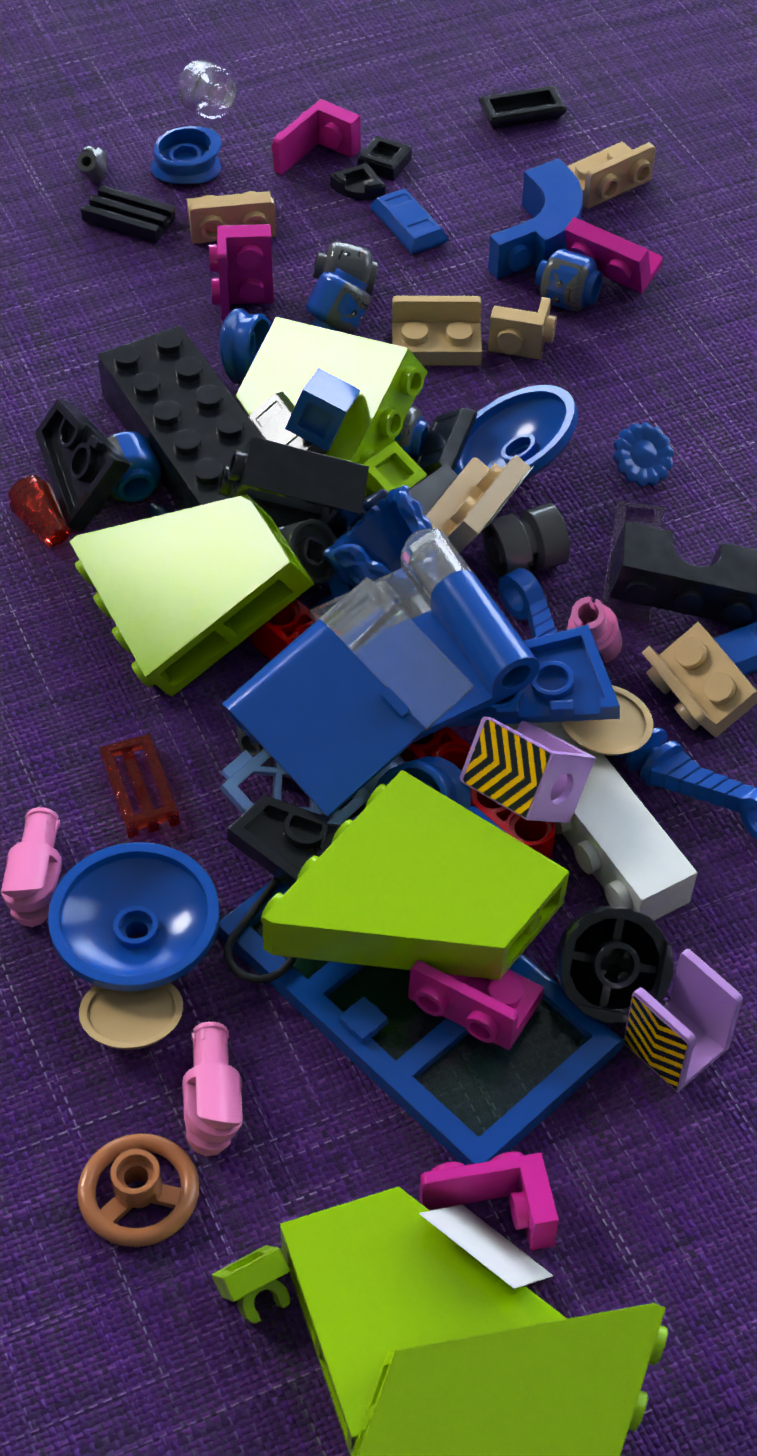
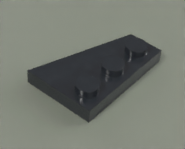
[35,399,131,532]
[227,795,338,888]

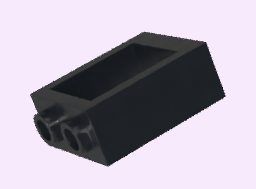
[217,436,369,538]

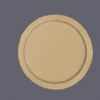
[561,685,653,756]
[79,982,183,1050]

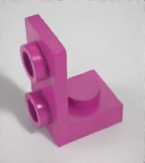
[271,99,361,175]
[419,1152,559,1251]

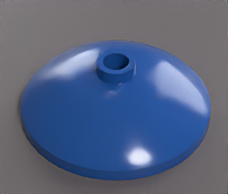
[454,385,579,482]
[48,842,220,991]

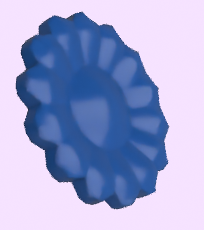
[612,422,674,487]

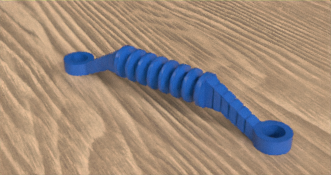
[498,567,757,840]

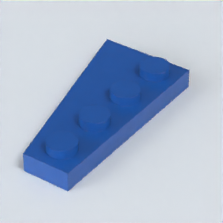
[446,625,620,727]

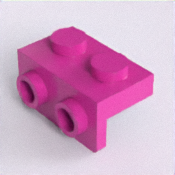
[565,217,663,293]

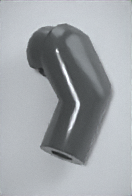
[76,146,108,183]

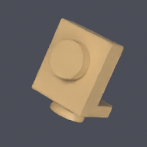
[488,297,557,359]

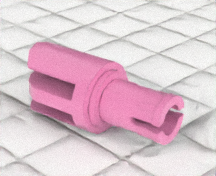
[567,597,622,663]
[1,807,62,927]
[182,1022,243,1157]

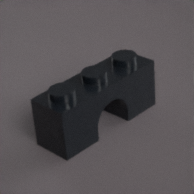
[609,521,757,627]

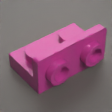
[209,224,274,321]
[408,960,544,1051]

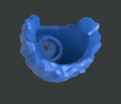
[323,485,441,605]

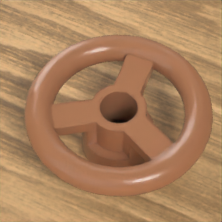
[77,1133,199,1247]

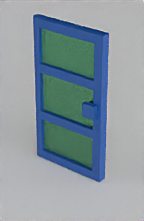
[217,815,625,1165]

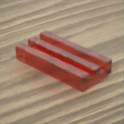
[99,734,180,839]

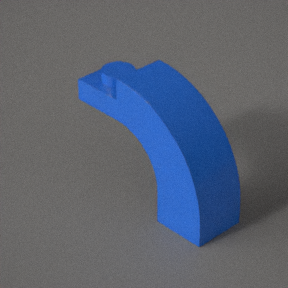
[488,158,583,279]

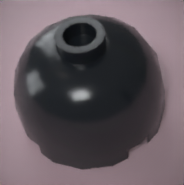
[555,906,673,1023]

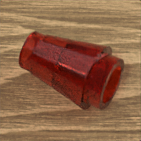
[8,475,71,547]

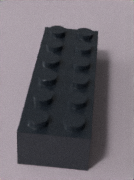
[97,325,279,528]

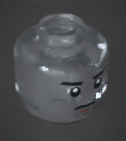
[177,59,237,118]

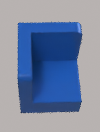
[285,368,360,451]

